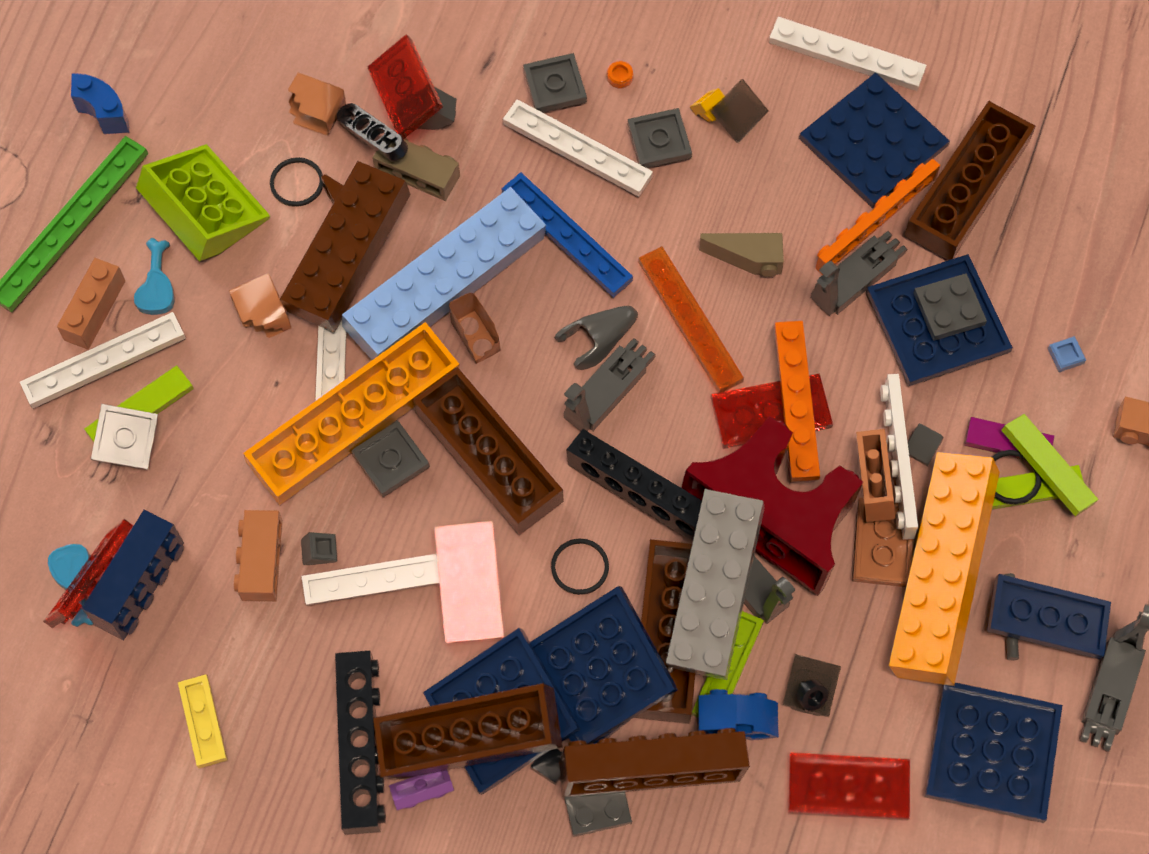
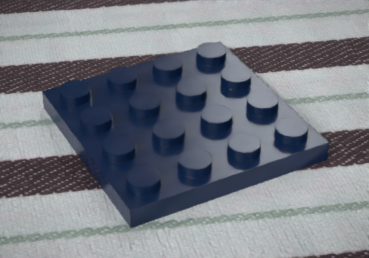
[799,72,950,208]
[866,254,1013,386]
[530,586,678,744]
[423,628,581,794]
[925,682,1063,823]

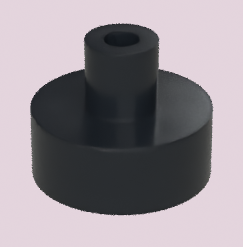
[797,679,828,711]

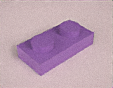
[389,770,454,810]

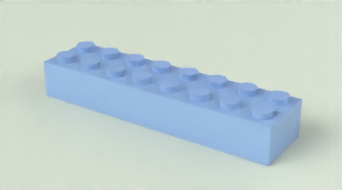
[342,187,546,360]

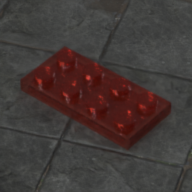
[711,373,833,449]
[43,519,134,628]
[435,521,503,643]

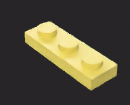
[178,674,228,768]

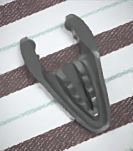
[554,306,638,370]

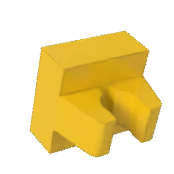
[690,88,726,122]

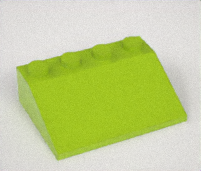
[136,144,270,261]

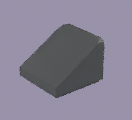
[908,423,944,466]
[301,532,338,565]

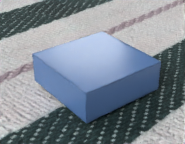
[1048,336,1086,372]

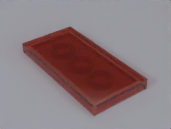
[367,34,443,140]
[788,753,910,821]

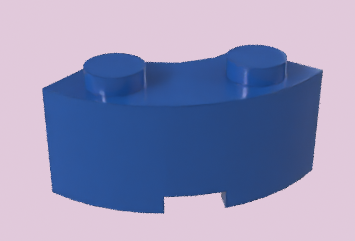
[71,73,130,134]
[699,689,779,741]

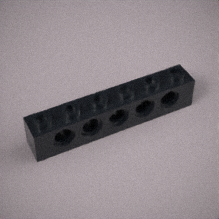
[566,429,702,541]
[335,650,386,835]

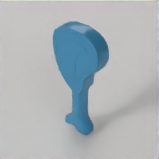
[134,238,175,315]
[48,544,93,627]

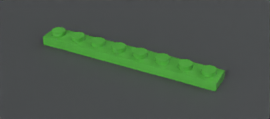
[0,136,148,313]

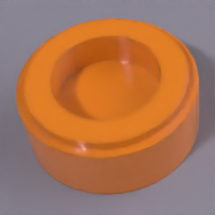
[607,61,633,88]

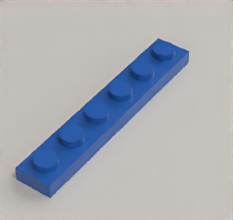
[501,172,633,298]

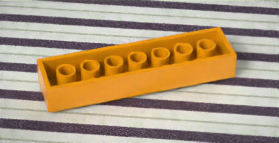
[243,322,460,506]
[889,452,1000,686]

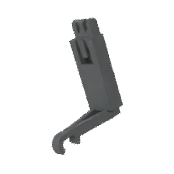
[811,231,908,316]
[563,338,656,431]
[744,556,796,624]
[1080,604,1149,752]

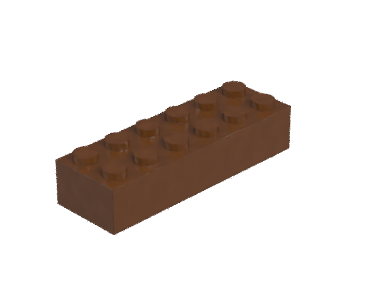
[904,101,1036,260]
[280,161,411,333]
[413,367,564,535]
[634,539,696,724]
[373,683,563,781]
[559,728,750,797]

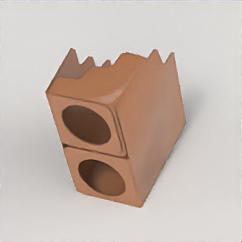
[288,72,346,135]
[229,273,292,338]
[449,293,501,364]

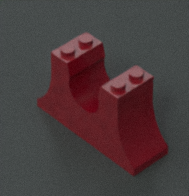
[681,416,863,596]

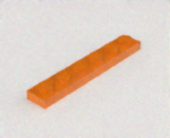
[816,158,940,275]
[774,321,820,482]

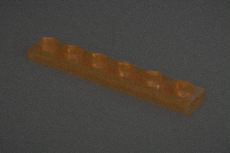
[638,246,744,394]

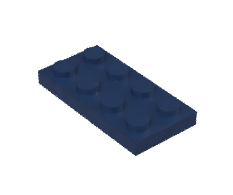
[987,574,1111,659]

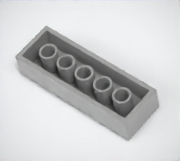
[666,489,765,680]

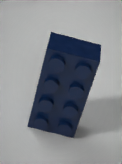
[82,509,184,641]

